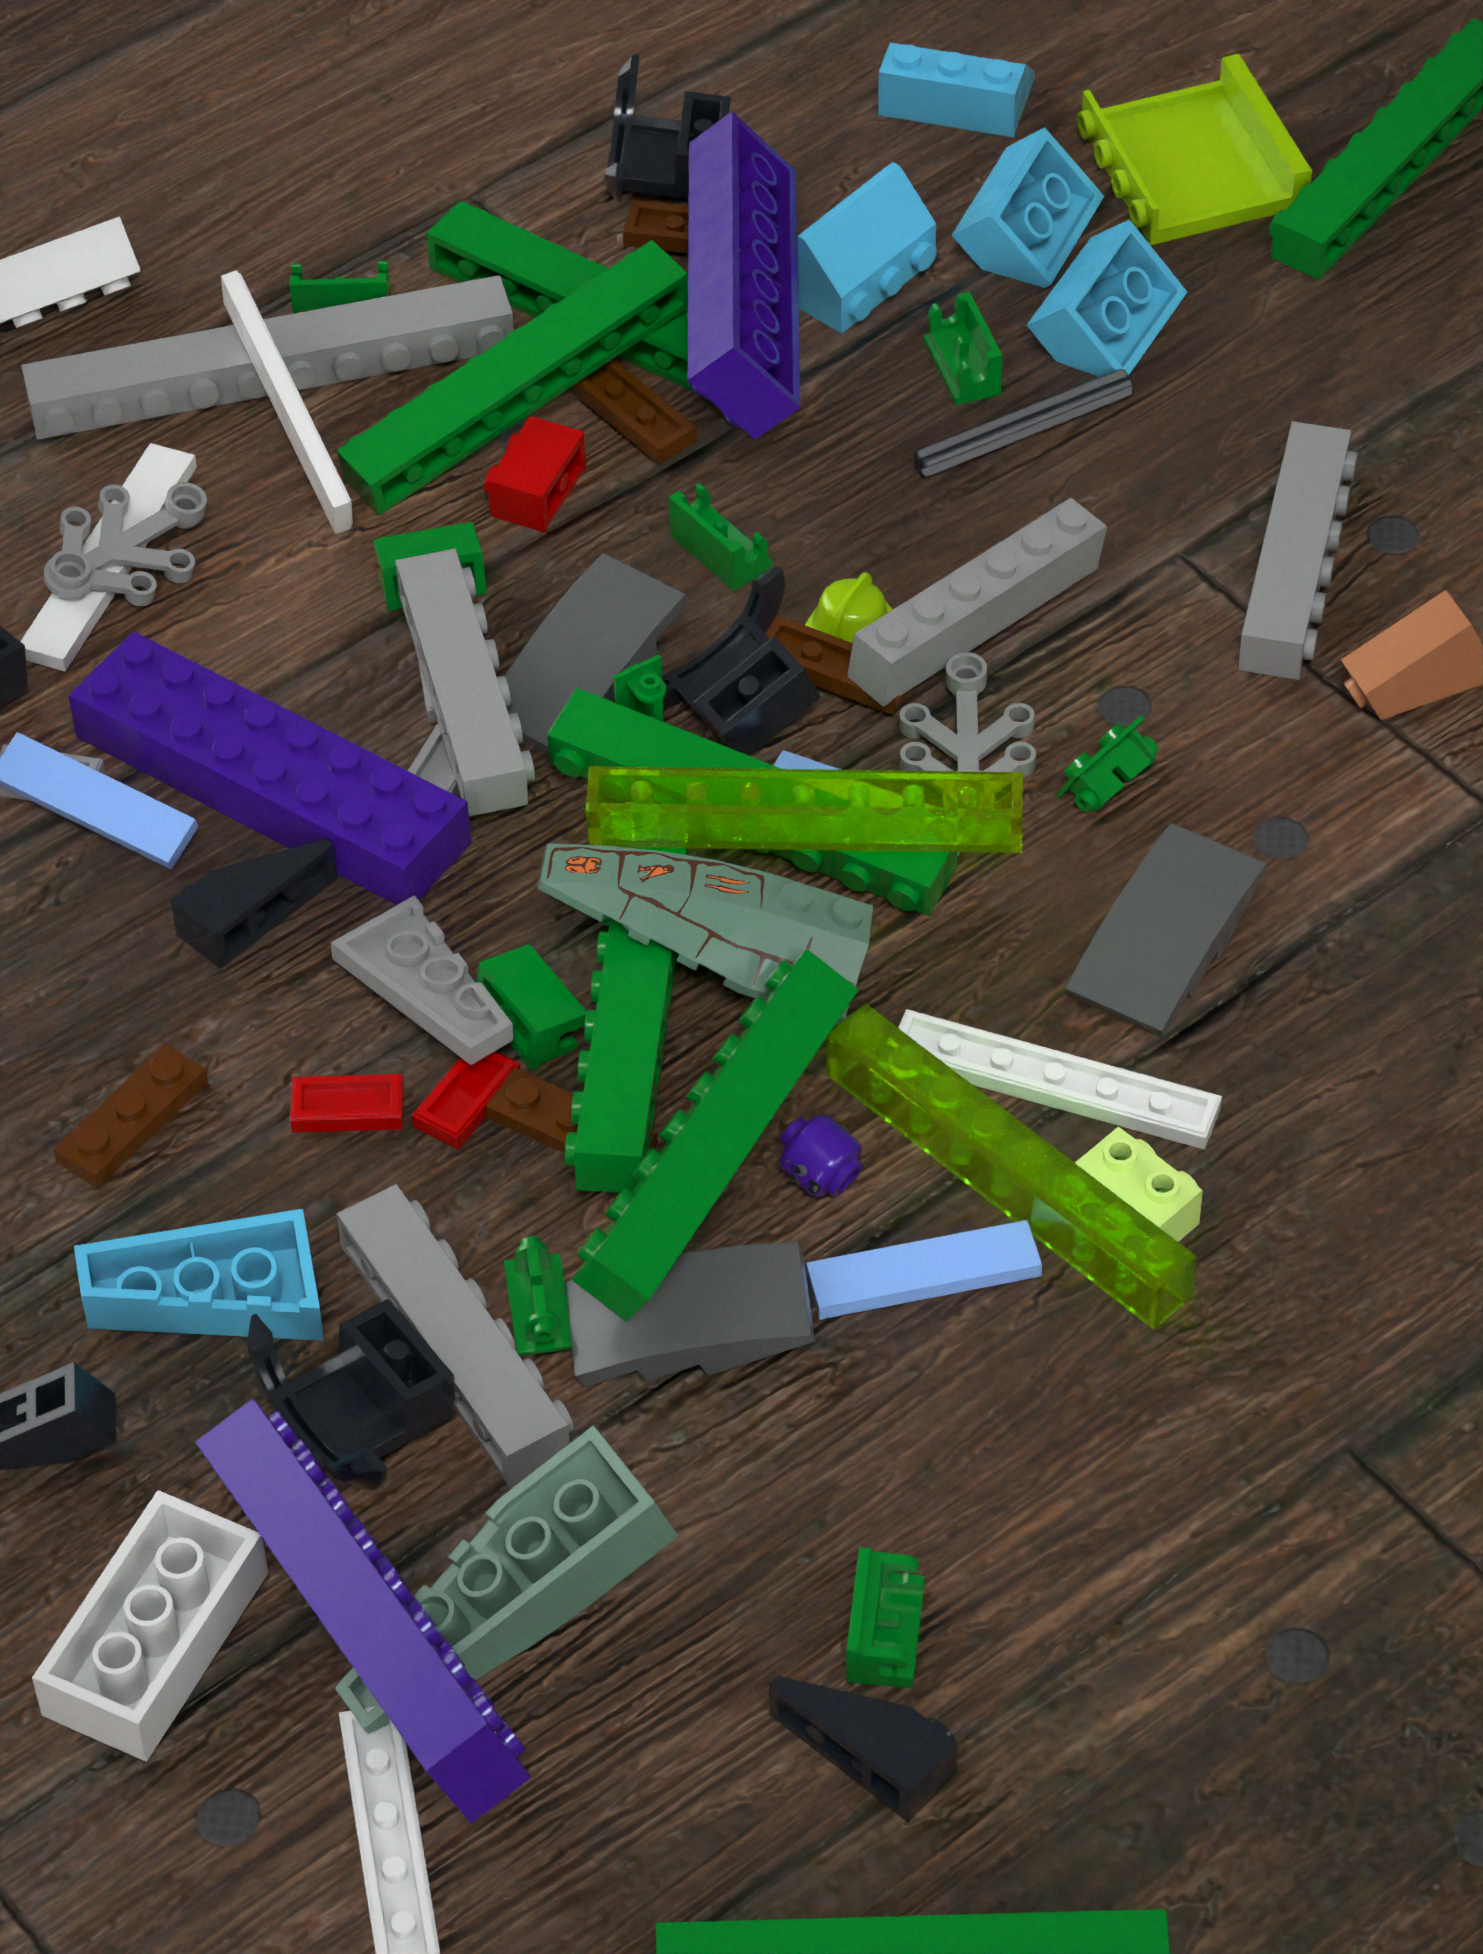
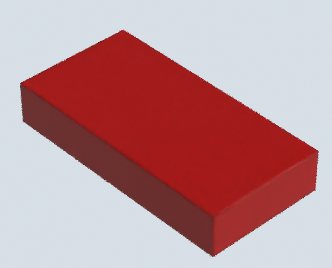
[411,1051,520,1150]
[290,1074,404,1133]

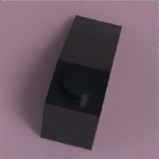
[171,839,338,969]
[0,1362,116,1470]
[769,1676,958,1822]

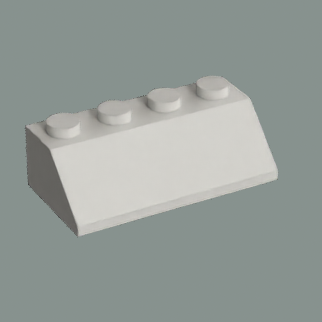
[0,217,141,328]

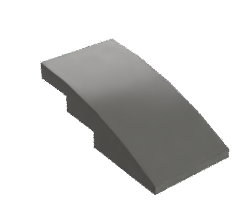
[505,552,686,754]
[1065,823,1268,1038]
[566,1242,815,1388]

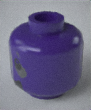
[779,1114,863,1198]

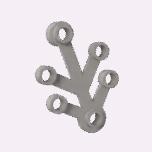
[43,482,207,606]
[899,652,1036,817]

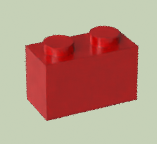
[484,416,586,533]

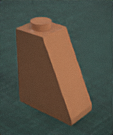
[1341,590,1483,720]

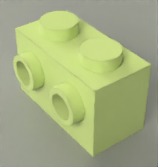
[1070,1126,1203,1263]

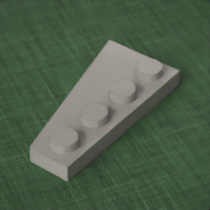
[331,895,513,1065]

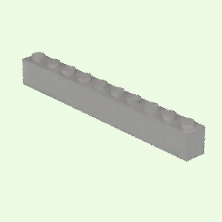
[21,275,514,440]

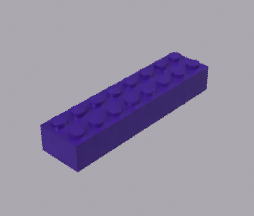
[687,111,800,439]
[68,631,471,905]
[195,1399,531,1824]

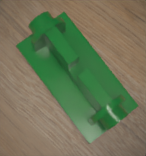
[614,654,666,722]
[1056,715,1158,812]
[504,1236,572,1356]

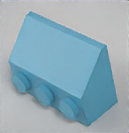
[878,43,1035,138]
[952,127,1104,288]
[797,162,937,334]
[1027,219,1187,377]

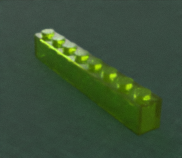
[586,766,1023,853]
[827,1003,1197,1330]

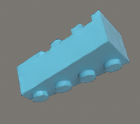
[74,1209,324,1341]

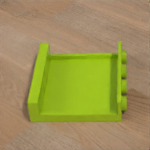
[1077,53,1312,246]

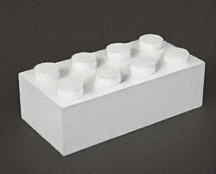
[32,1490,269,1762]

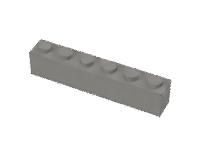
[1238,421,1358,680]
[847,498,1107,707]
[395,549,535,817]
[336,1184,574,1488]

